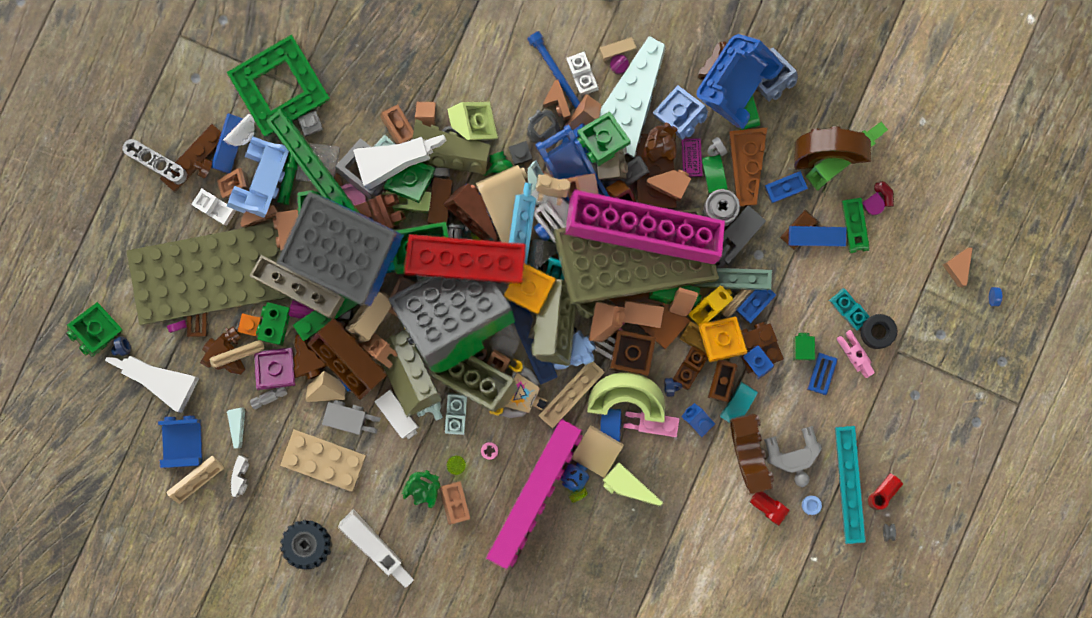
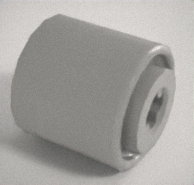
[703,189,740,227]

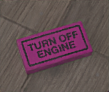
[681,138,702,177]

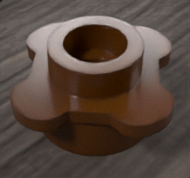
[224,326,241,345]

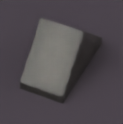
[527,239,558,269]

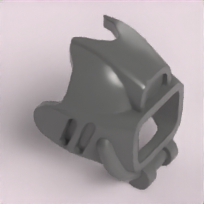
[527,109,560,144]

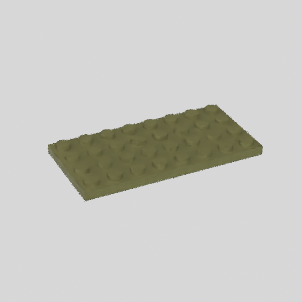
[553,208,719,305]
[126,222,288,326]

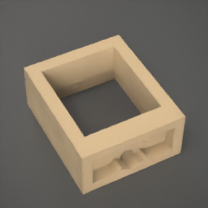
[344,291,391,343]

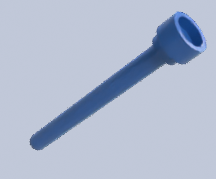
[527,31,580,109]

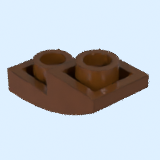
[673,346,708,390]

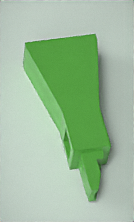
[805,122,888,191]

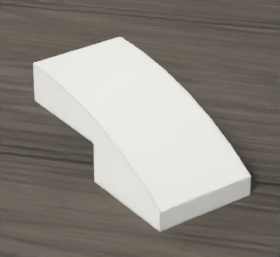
[191,188,237,226]

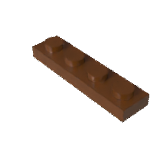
[160,124,221,192]

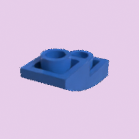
[601,408,622,443]

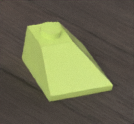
[447,102,498,140]

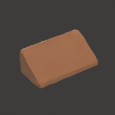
[381,105,414,144]

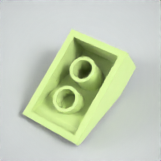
[603,463,663,506]

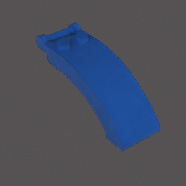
[535,125,610,204]

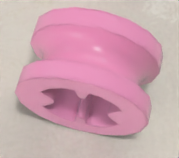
[481,442,498,460]

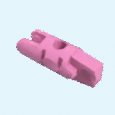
[837,330,875,378]

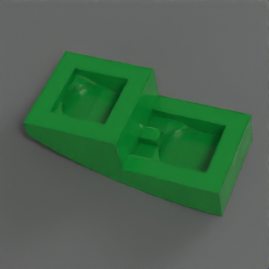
[702,155,728,194]

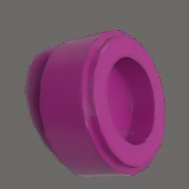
[610,54,629,75]

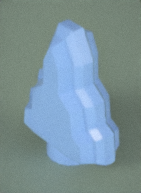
[552,331,596,370]

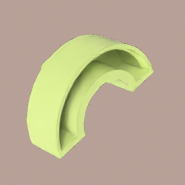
[587,372,665,423]

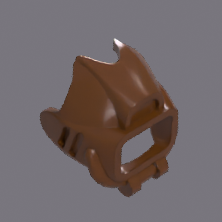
[643,122,677,162]

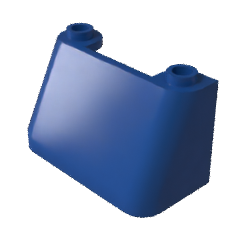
[696,34,784,129]

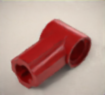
[868,473,903,510]
[749,491,790,526]

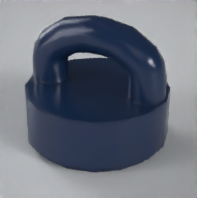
[111,336,131,356]
[664,378,683,397]

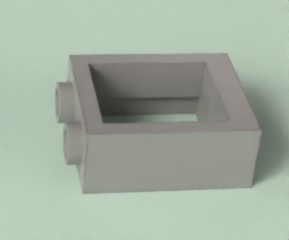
[336,138,388,200]

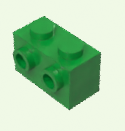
[256,302,290,346]

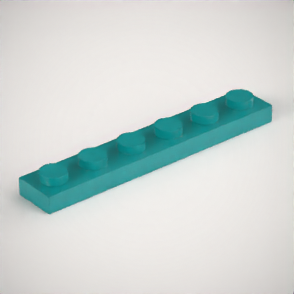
[835,426,866,544]

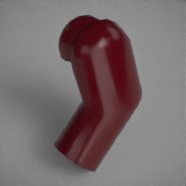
[874,181,894,207]

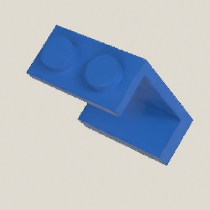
[158,416,203,468]

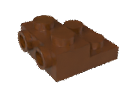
[740,321,784,374]

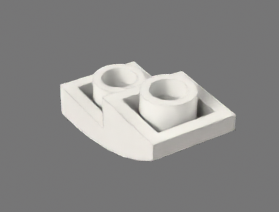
[566,52,598,96]
[231,455,249,497]

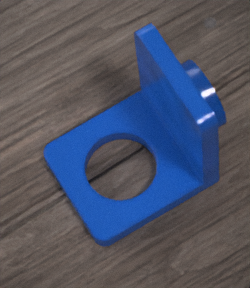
[743,346,774,380]

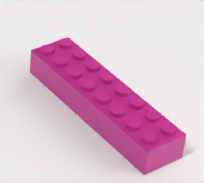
[565,190,725,265]
[486,419,583,569]

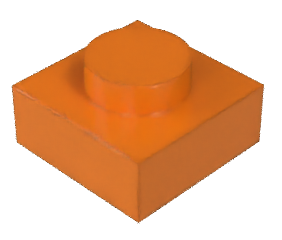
[237,313,262,337]

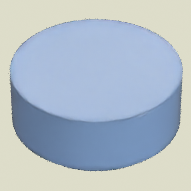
[801,496,822,515]

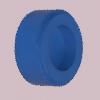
[533,223,550,242]
[989,287,1002,306]

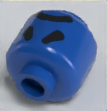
[561,462,589,493]

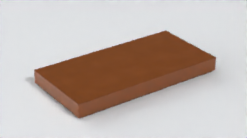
[609,292,691,349]

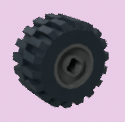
[280,520,332,570]

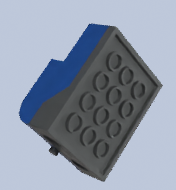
[277,192,403,306]

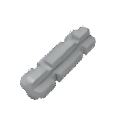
[250,387,287,409]

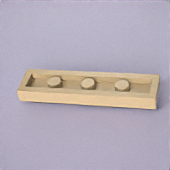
[539,362,605,429]

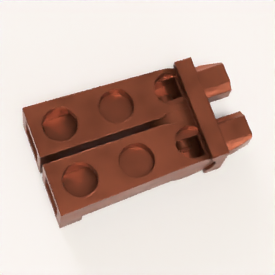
[355,194,406,229]

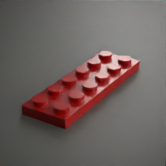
[404,235,526,284]

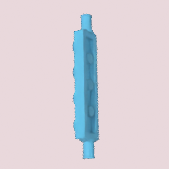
[509,183,536,264]

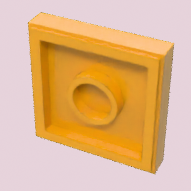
[503,263,556,314]
[699,316,747,362]

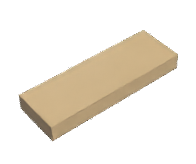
[167,456,224,504]

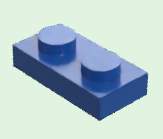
[764,171,808,203]
[736,290,776,323]

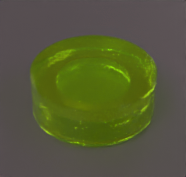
[446,456,466,475]
[568,487,588,503]

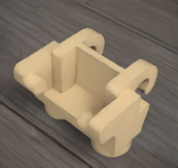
[536,174,570,206]

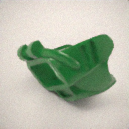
[402,470,441,509]

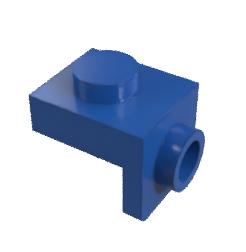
[681,403,715,437]

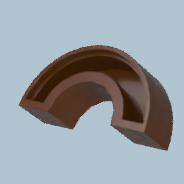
[794,126,871,170]
[730,413,774,494]

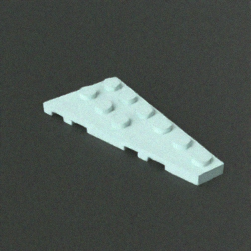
[599,36,666,159]

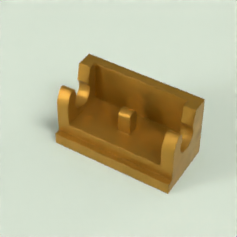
[680,321,707,354]

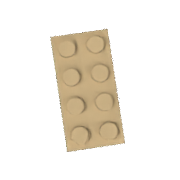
[280,429,367,492]

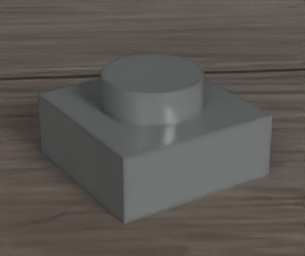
[508,141,533,166]

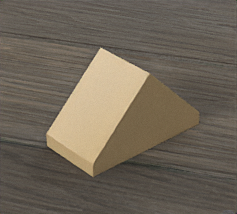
[306,371,346,402]

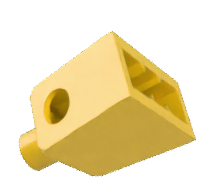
[688,286,733,326]

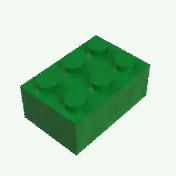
[393,222,450,275]

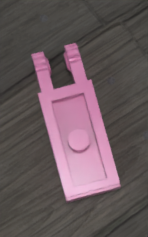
[623,411,679,437]

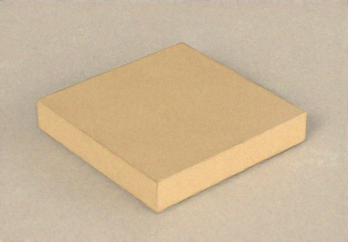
[571,425,623,478]

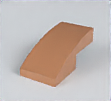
[668,288,698,317]

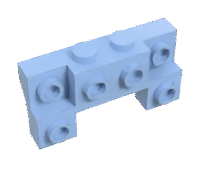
[226,136,289,218]

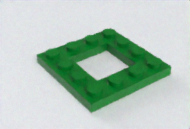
[226,34,331,138]

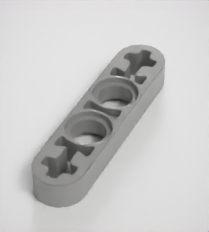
[123,139,187,184]

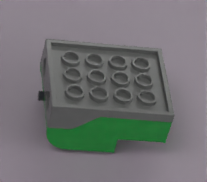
[388,276,515,372]

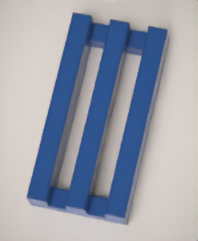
[807,353,838,396]

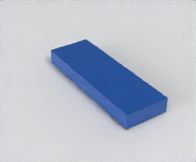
[211,114,243,174]
[789,226,846,246]

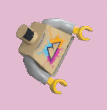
[489,358,548,418]

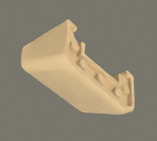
[476,165,549,244]

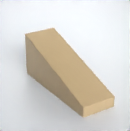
[599,37,636,62]

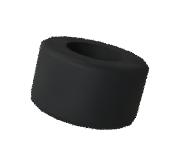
[860,314,897,349]

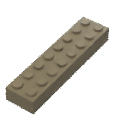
[250,255,345,319]

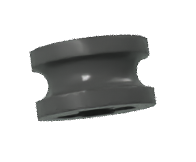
[883,524,896,541]

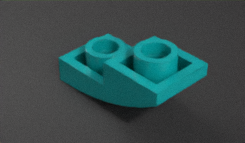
[829,288,870,331]
[720,382,758,423]

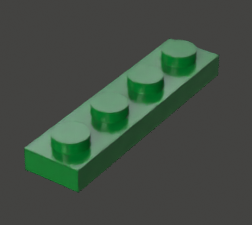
[293,294,360,341]

